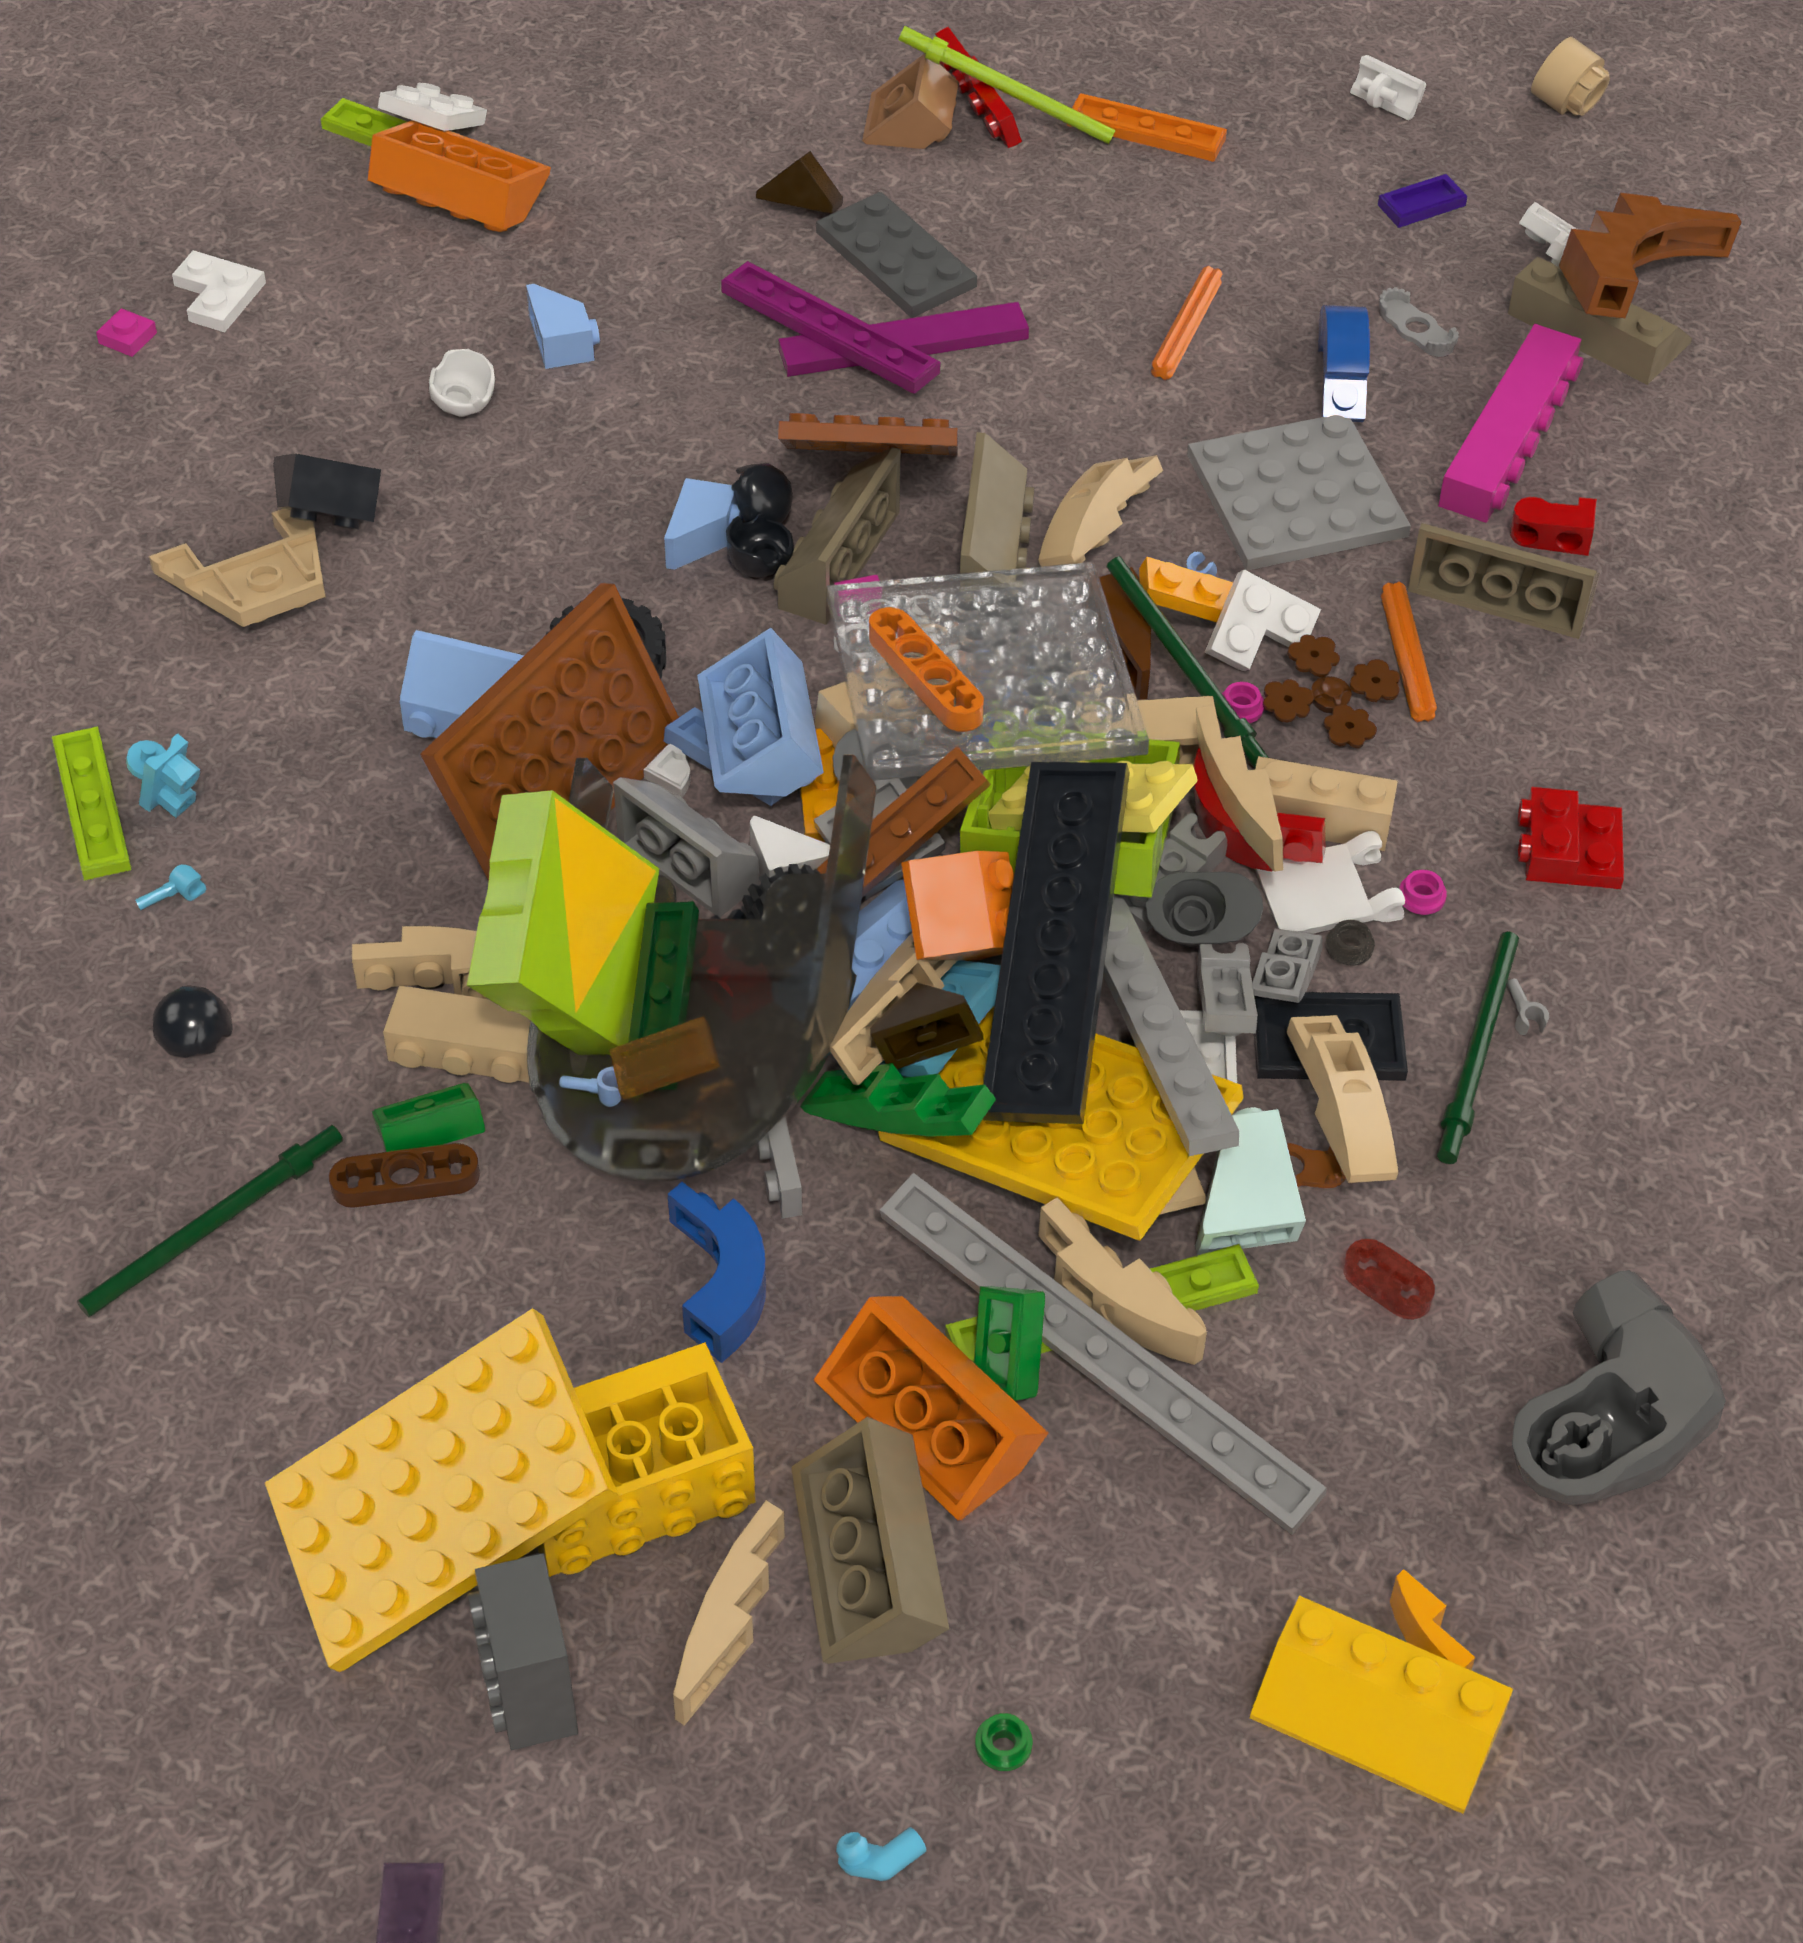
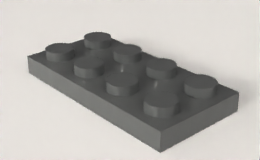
[816,191,977,318]

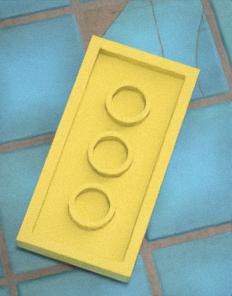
[989,761,1198,833]

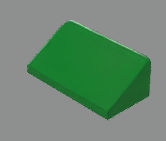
[372,1082,485,1152]
[974,1286,1045,1401]

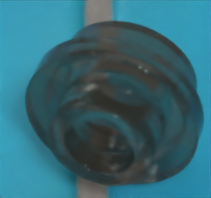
[1326,920,1375,965]

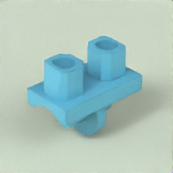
[126,733,200,818]

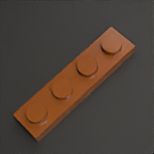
[817,746,991,911]

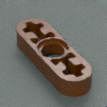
[329,1143,480,1208]

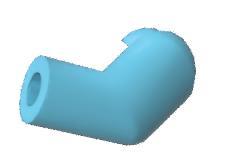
[836,1827,927,1881]

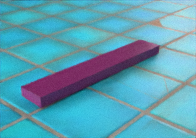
[721,261,941,394]
[778,302,1029,377]

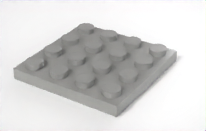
[1187,415,1411,571]

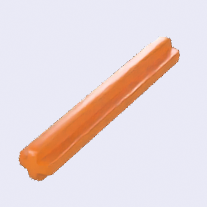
[1151,266,1223,380]
[1381,582,1437,722]

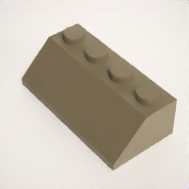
[1508,257,1692,385]
[959,432,1035,606]
[774,447,901,625]
[1408,523,1600,639]
[791,1417,949,1664]

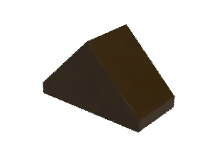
[756,151,843,214]
[870,982,984,1069]

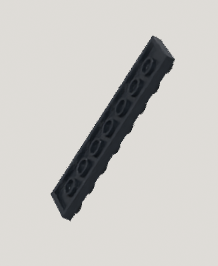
[983,762,1130,1124]

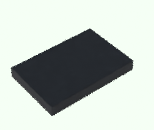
[1254,992,1408,1081]

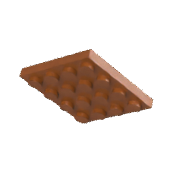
[778,413,958,456]

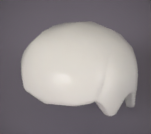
[429,349,495,417]

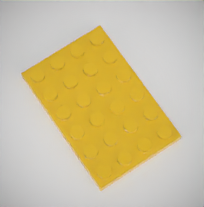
[878,1006,1244,1241]
[265,1308,618,1672]

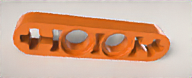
[869,607,984,732]

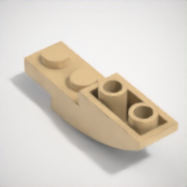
[1038,455,1163,569]
[352,926,487,999]
[1287,1015,1398,1183]
[1039,1197,1207,1365]

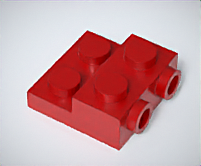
[1518,787,1624,889]

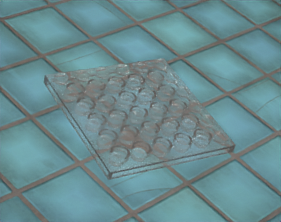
[827,562,1149,781]

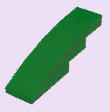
[800,1063,996,1137]

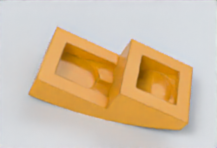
[1390,1569,1475,1670]

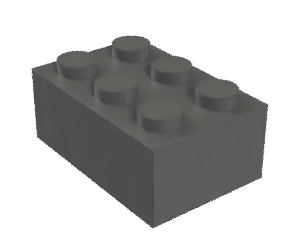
[467,1553,578,1750]

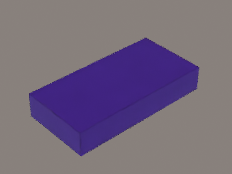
[1378,174,1467,228]

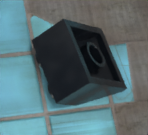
[273,454,381,530]

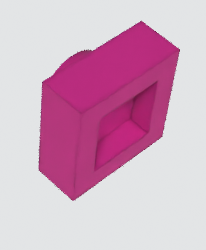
[96,308,157,357]

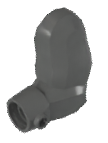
[1512,1270,1726,1505]

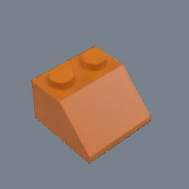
[901,851,1014,960]

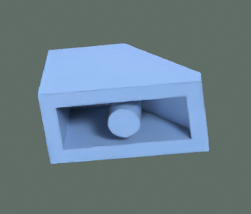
[526,284,600,369]
[664,478,743,570]

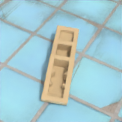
[1196,705,1283,872]
[827,933,958,1085]
[673,1500,785,1726]

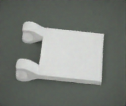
[1255,831,1405,934]

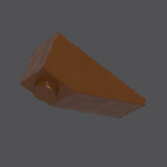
[1081,567,1151,700]

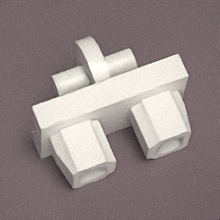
[1350,55,1426,120]

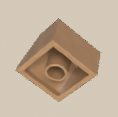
[862,53,959,149]

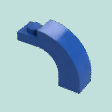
[1318,305,1370,422]
[668,1182,766,1363]

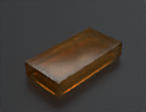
[609,1016,720,1100]

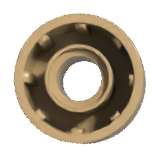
[1531,37,1610,116]

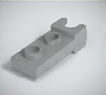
[1122,813,1227,932]
[1197,943,1257,1037]

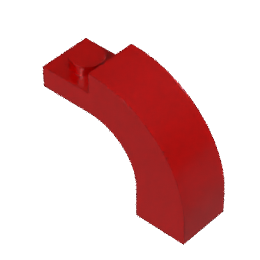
[1194,748,1326,872]

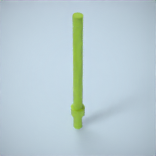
[898,26,1115,144]

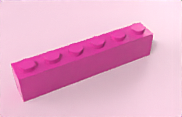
[1438,324,1584,523]

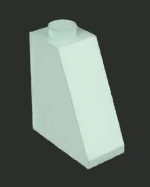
[1195,1107,1306,1255]

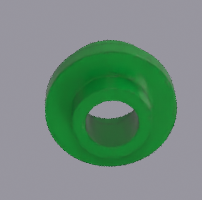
[975,1713,1033,1771]

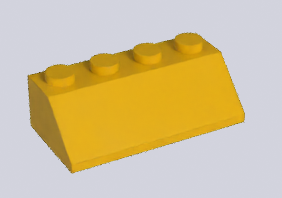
[1249,1595,1513,1814]

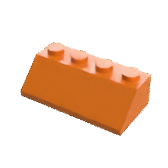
[367,120,551,232]
[814,1296,1048,1520]

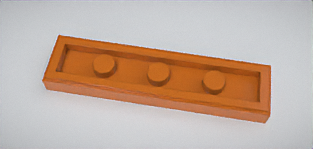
[1067,93,1227,162]

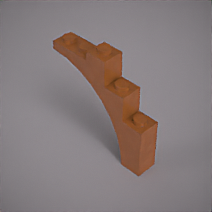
[1559,192,1742,319]

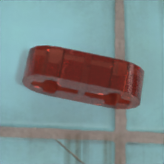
[1343,1238,1435,1320]

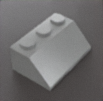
[613,777,759,917]

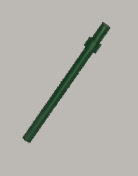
[1106,556,1269,769]
[1437,931,1519,1164]
[77,1125,343,1317]

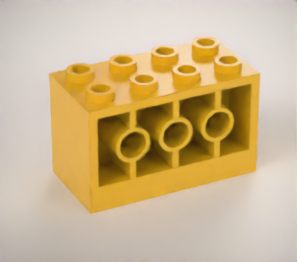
[537,1342,756,1577]

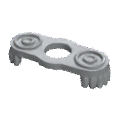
[1379,287,1459,357]

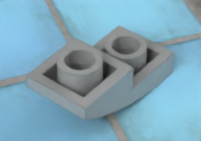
[1252,928,1323,1003]

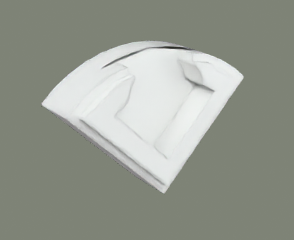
[644,744,691,797]

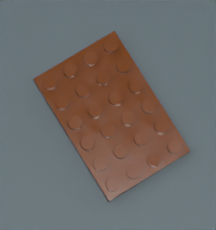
[420,583,679,881]

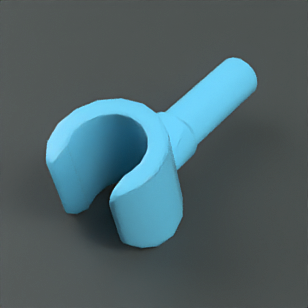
[135,864,206,910]

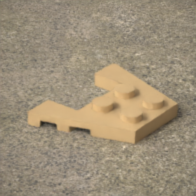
[149,509,326,627]

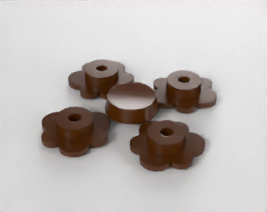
[1263,634,1400,748]

